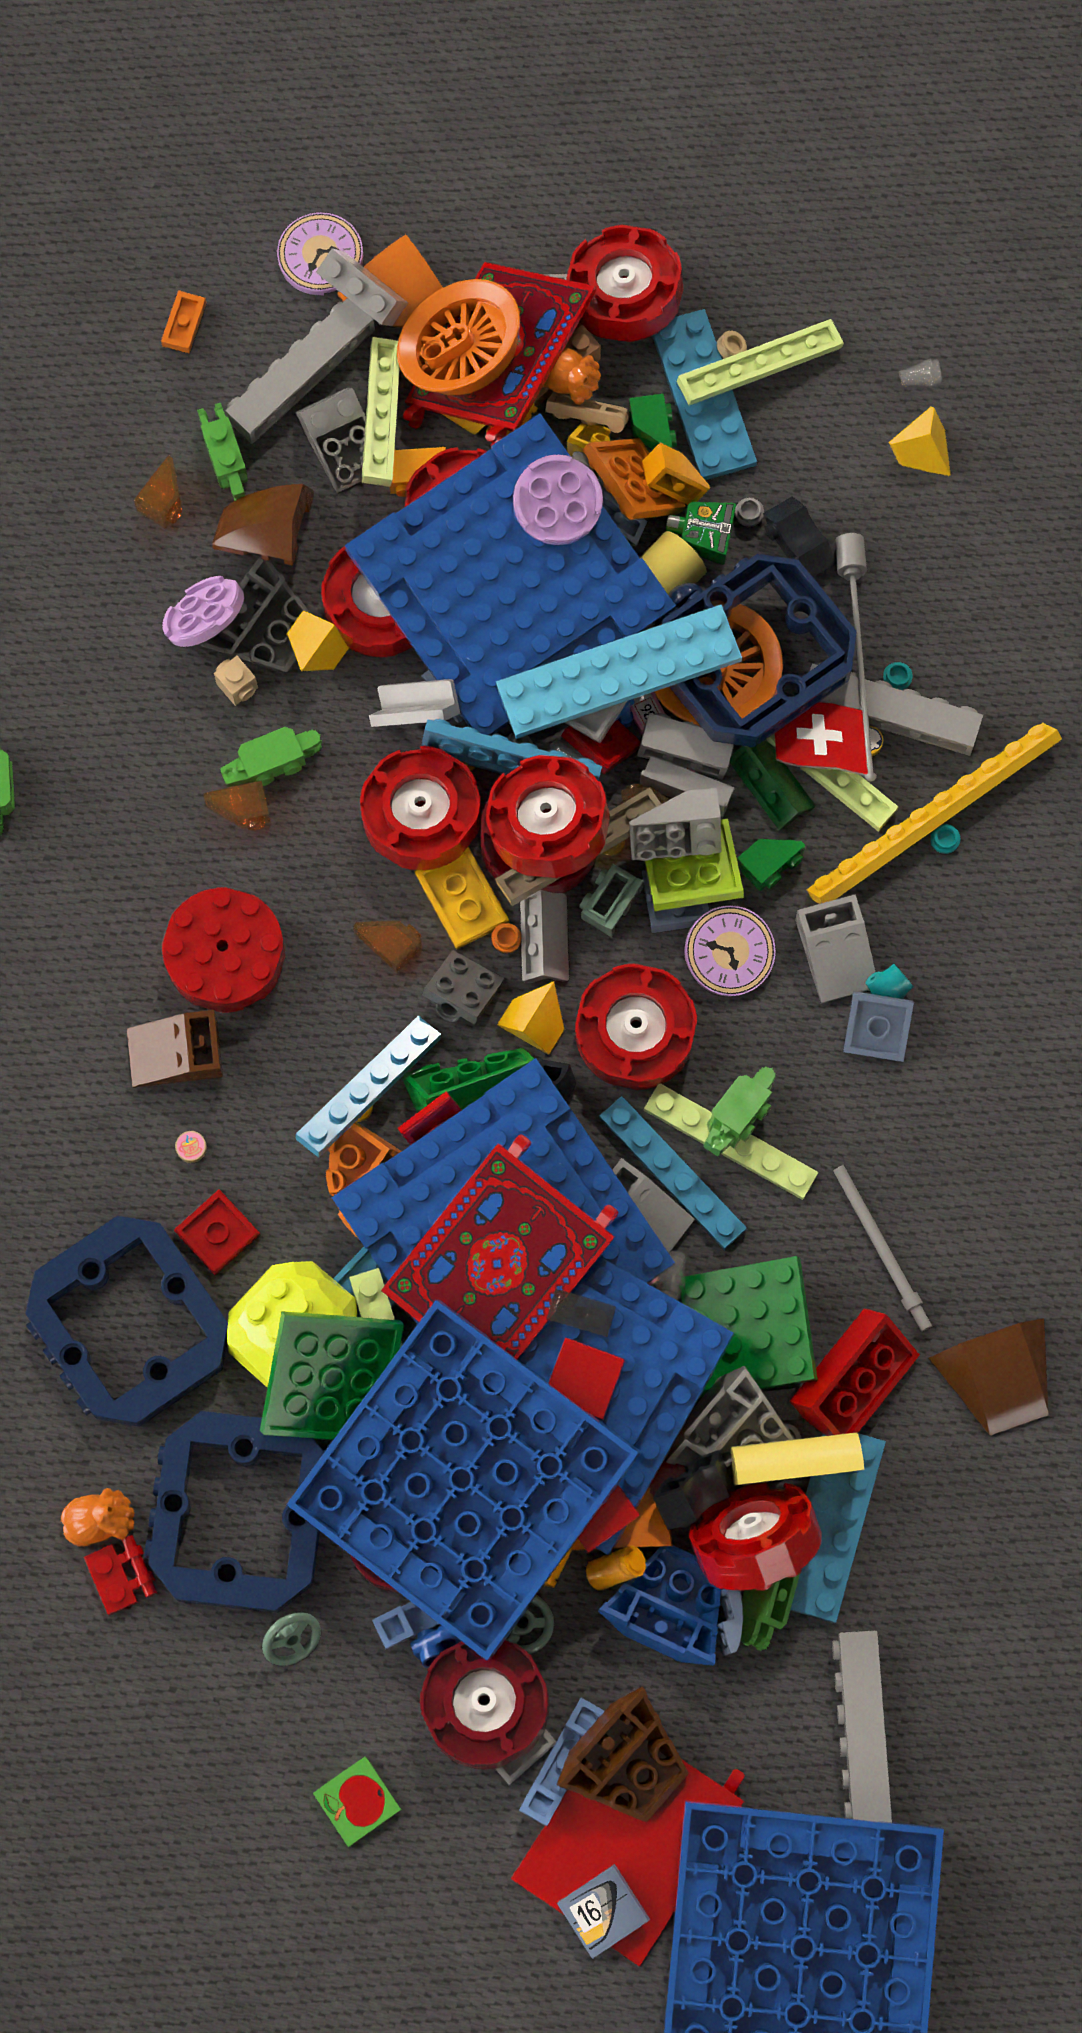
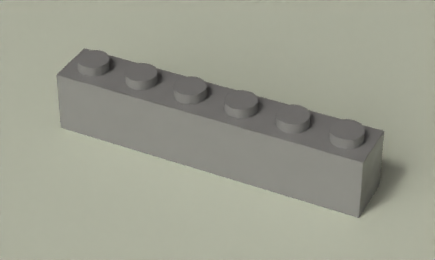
[226,298,375,444]
[810,664,983,756]
[832,1631,892,1822]

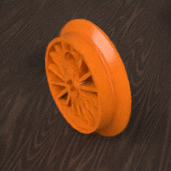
[397,279,520,395]
[654,600,783,727]

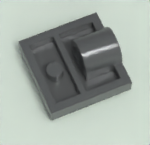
[422,950,504,1024]

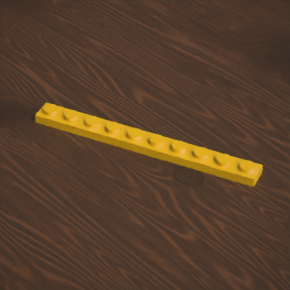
[807,723,1062,904]

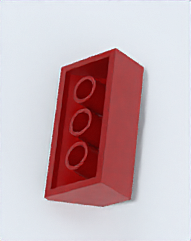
[790,1308,920,1436]

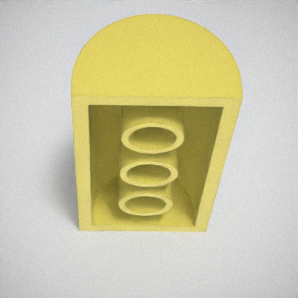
[639,531,707,630]
[731,1432,865,1485]

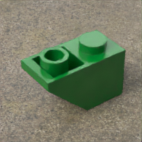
[629,394,677,450]
[737,839,805,891]

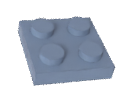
[843,991,914,1062]

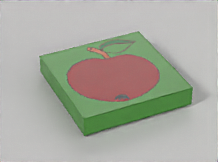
[313,1756,401,1847]

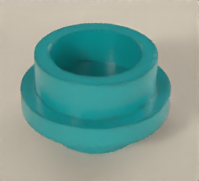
[883,662,913,690]
[930,824,960,854]

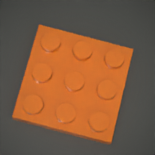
[582,438,686,520]

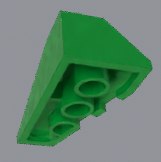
[402,1048,534,1113]

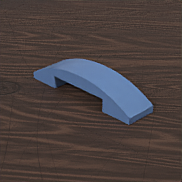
[372,1602,439,1649]
[519,1698,604,1827]

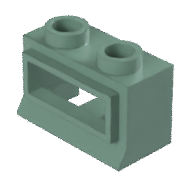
[579,864,644,937]

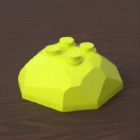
[227,1261,357,1388]

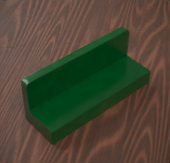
[729,740,816,830]

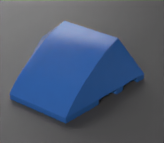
[598,1545,721,1666]

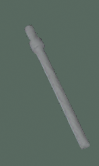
[833,1165,932,1332]

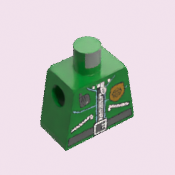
[666,502,736,565]

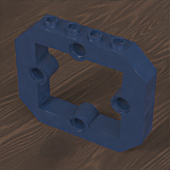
[662,554,857,747]
[25,1216,228,1427]
[144,1411,324,1613]

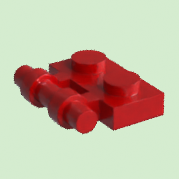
[84,1535,157,1615]

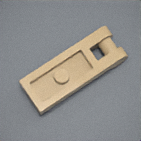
[545,392,630,433]

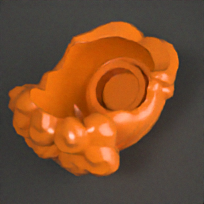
[543,347,601,405]
[61,1488,134,1547]

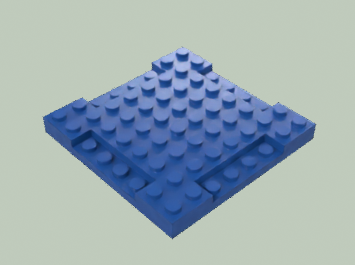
[345,413,676,736]
[331,1058,676,1325]
[518,1257,735,1555]
[286,1300,642,1660]
[664,1801,944,2033]

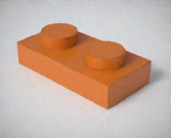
[161,291,207,353]

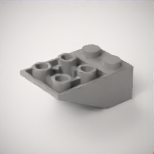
[296,388,366,493]
[629,788,721,860]
[795,894,876,1004]
[613,1158,695,1253]

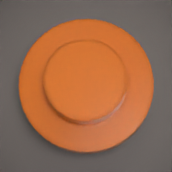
[491,923,521,953]

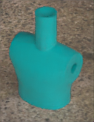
[865,964,914,999]

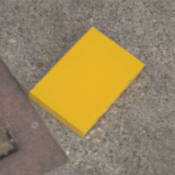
[415,847,509,950]

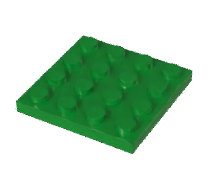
[679,1256,817,1400]
[260,1311,404,1440]

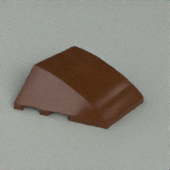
[212,484,314,566]
[928,1318,1049,1436]
[557,1687,689,1822]

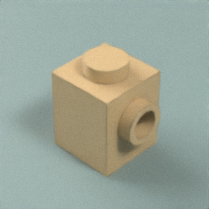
[214,656,258,706]

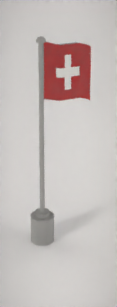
[774,533,877,782]

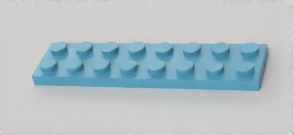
[496,604,742,739]

